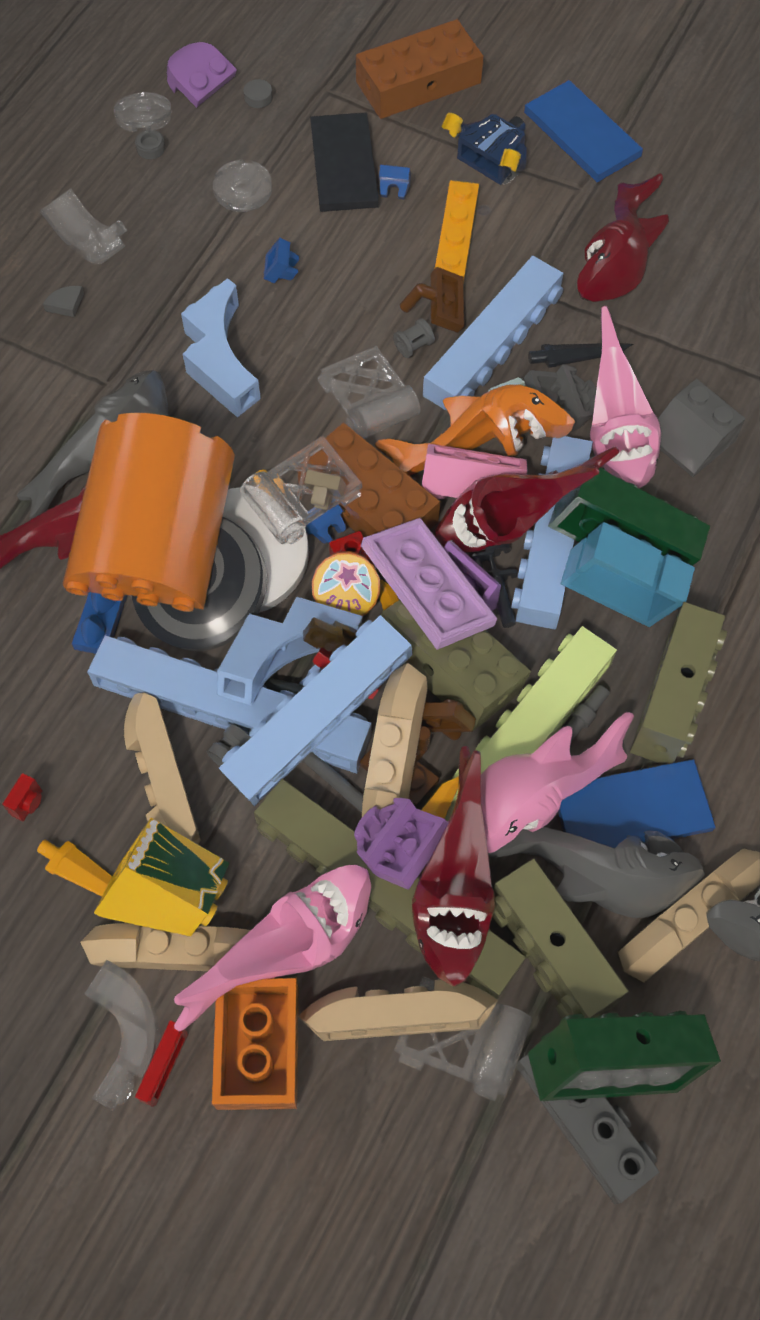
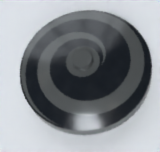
[132,517,267,651]

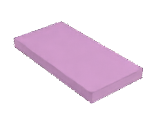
[361,518,497,650]

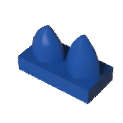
[72,592,127,654]

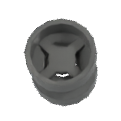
[206,724,251,767]

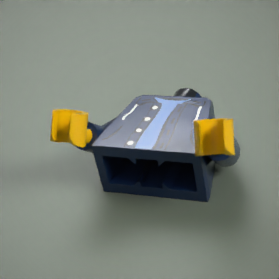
[441,113,527,185]

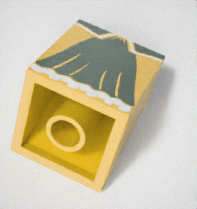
[94,818,229,937]

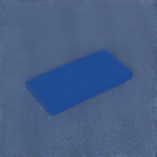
[524,80,643,182]
[558,759,716,848]

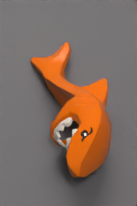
[375,384,575,476]

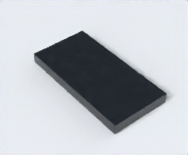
[310,112,379,212]

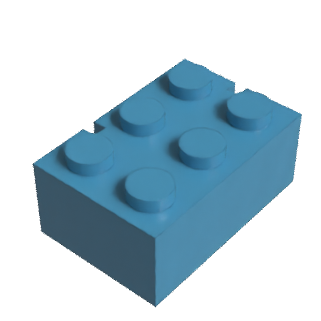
[560,522,695,627]

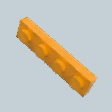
[435,180,479,284]

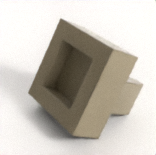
[304,469,346,511]

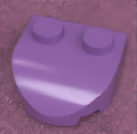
[167,42,237,108]
[354,798,447,890]

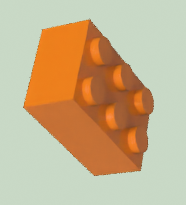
[212,978,299,1110]

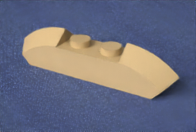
[362,663,427,817]
[124,693,201,844]
[618,849,760,982]
[80,923,250,971]
[298,980,498,1041]

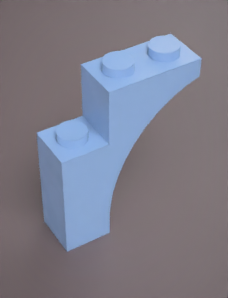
[181,278,261,417]
[217,597,363,705]

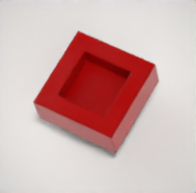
[2,773,43,822]

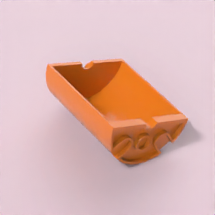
[63,413,235,612]

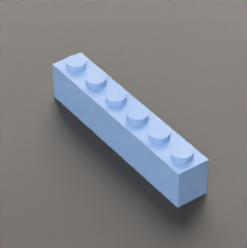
[423,256,563,411]
[511,436,593,630]
[219,615,412,806]

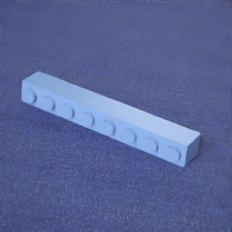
[87,635,371,774]

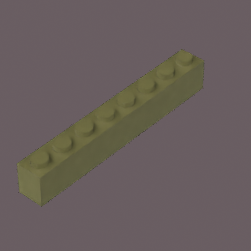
[254,779,526,1000]

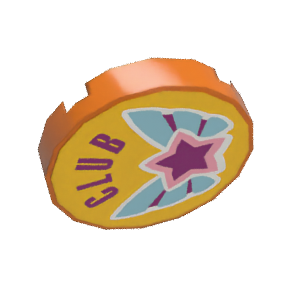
[312,551,380,616]

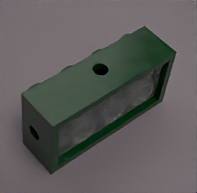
[528,1011,721,1101]

